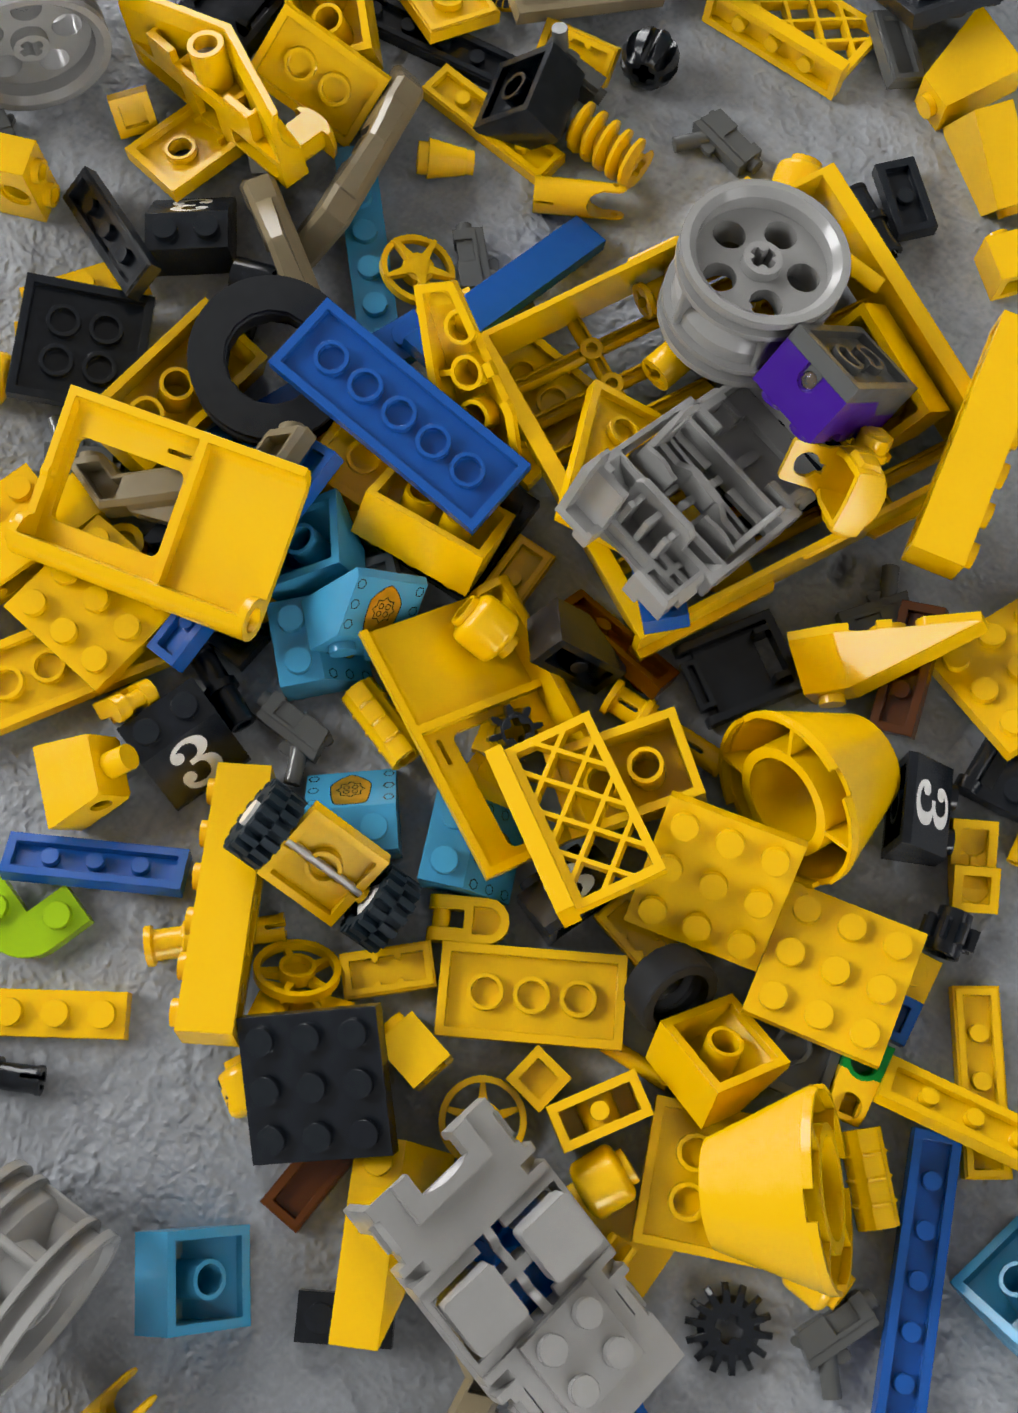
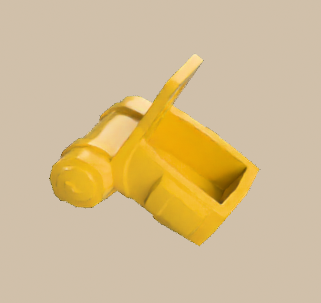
[777,426,894,538]

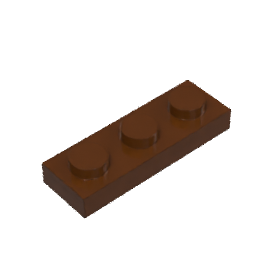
[564,589,680,700]
[869,599,949,740]

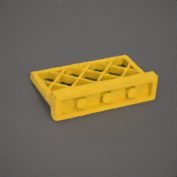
[701,0,874,100]
[484,710,668,928]

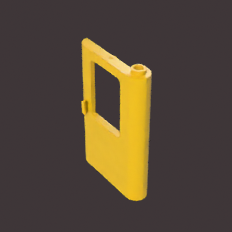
[4,384,311,642]
[358,575,617,881]

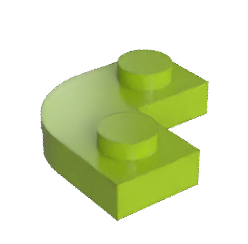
[0,877,95,959]

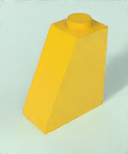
[914,7,1018,131]
[942,99,1018,220]

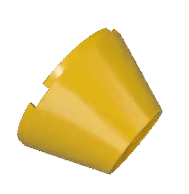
[718,710,901,889]
[698,1083,853,1297]

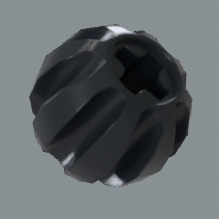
[620,26,680,91]

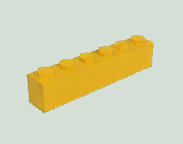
[900,309,1018,580]
[169,762,276,1047]

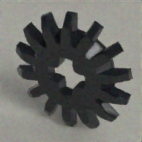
[684,1282,773,1376]

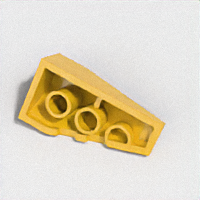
[413,280,523,457]
[787,611,989,709]
[328,1139,455,1352]

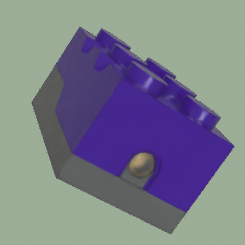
[752,323,918,444]

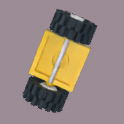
[223,778,422,953]

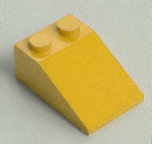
[543,706,707,840]

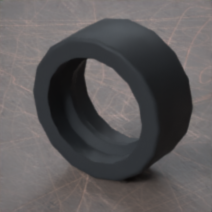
[624,943,718,1034]

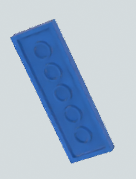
[268,297,531,536]

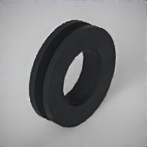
[187,275,334,446]

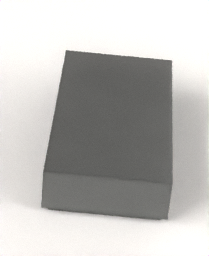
[865,10,925,90]

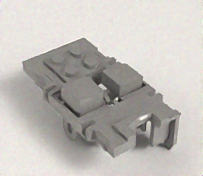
[555,385,825,620]
[342,1097,685,1413]

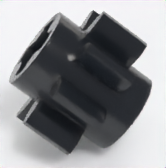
[486,704,544,760]
[918,905,981,962]

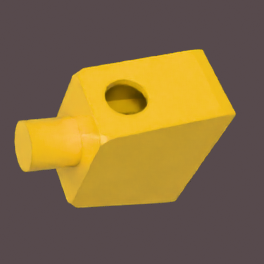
[33,734,139,831]

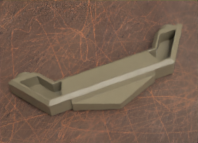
[297,65,424,268]
[239,173,321,291]
[71,421,317,526]

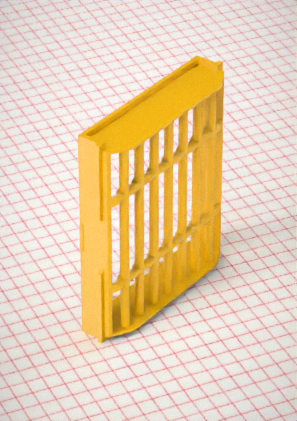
[481,163,1012,661]

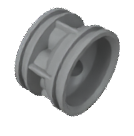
[0,0,112,111]
[657,179,851,388]
[0,1159,121,1398]

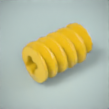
[565,101,654,190]

